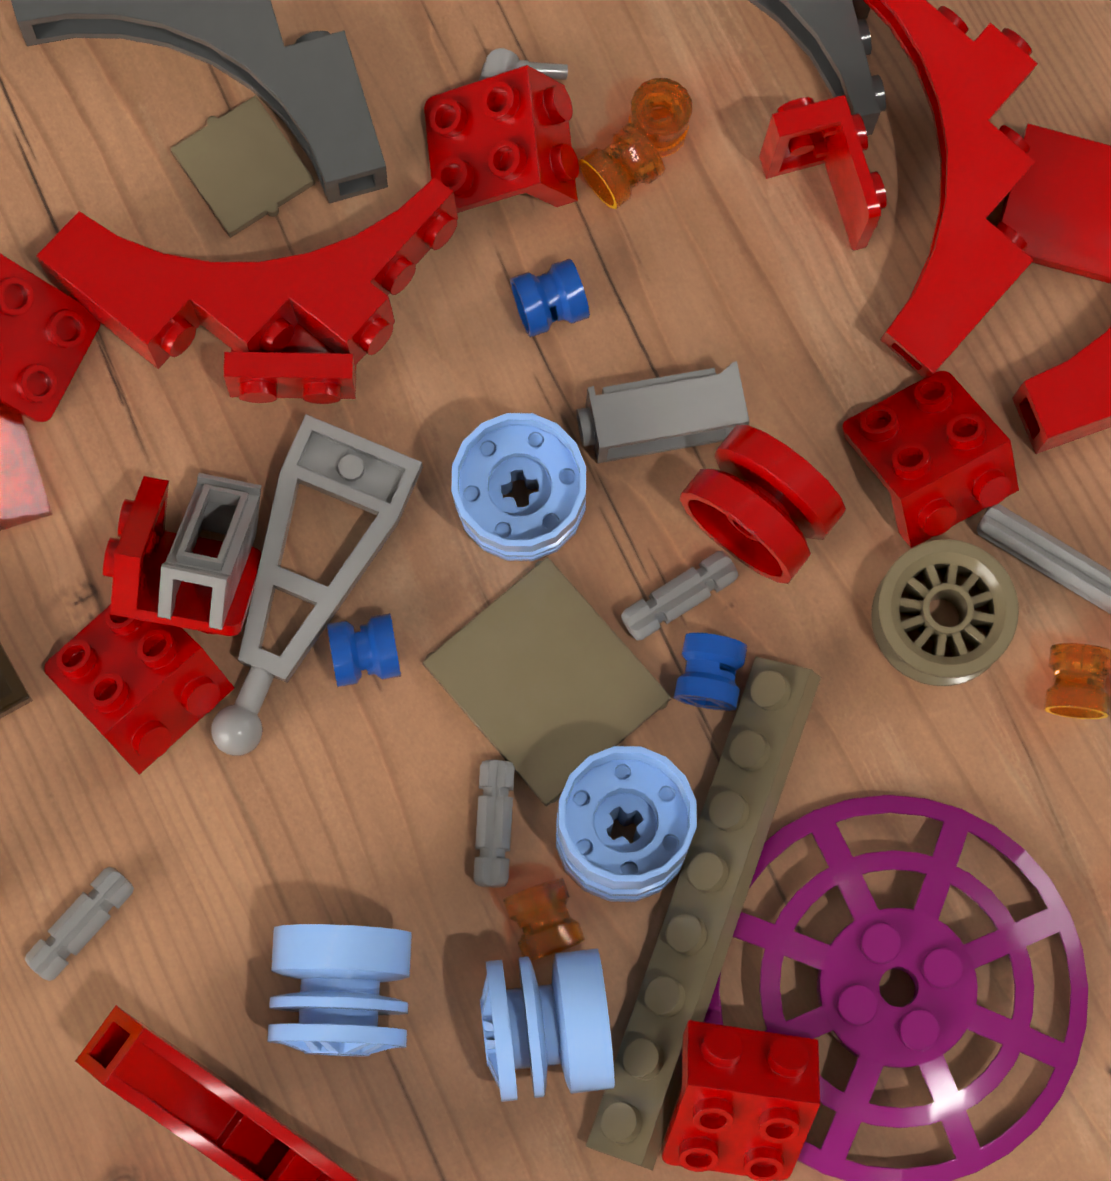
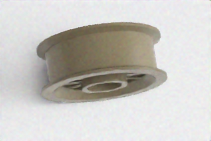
[871,539,1019,686]

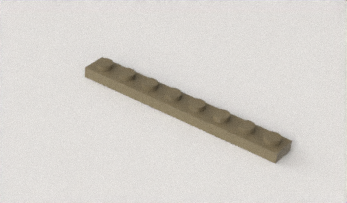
[586,657,821,1171]

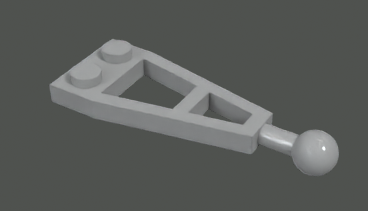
[211,414,423,756]

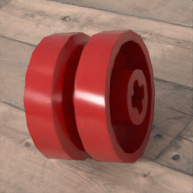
[679,425,846,584]

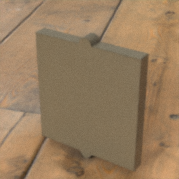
[170,95,315,238]

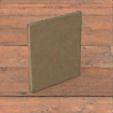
[422,557,672,806]

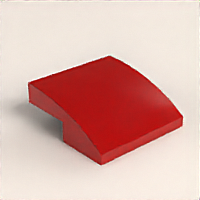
[999,123,1111,284]

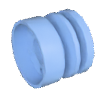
[451,413,586,561]
[556,746,697,902]
[267,924,412,1057]
[480,948,615,1102]

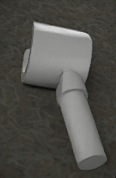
[479,48,568,81]

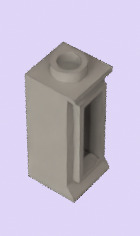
[576,361,750,464]
[157,473,262,630]

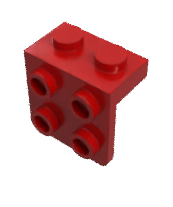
[424,65,579,213]
[759,95,887,251]
[0,254,100,422]
[224,324,357,404]
[842,371,1019,548]
[103,476,262,636]
[44,604,235,775]
[662,1020,820,1181]

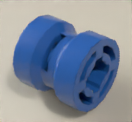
[510,259,590,337]
[327,613,401,687]
[674,633,747,711]

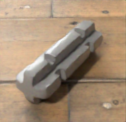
[621,551,739,640]
[474,760,515,888]
[25,867,134,981]

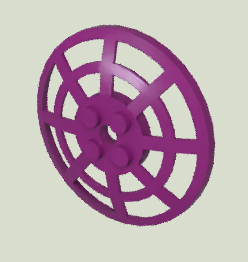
[704,795,1088,1181]

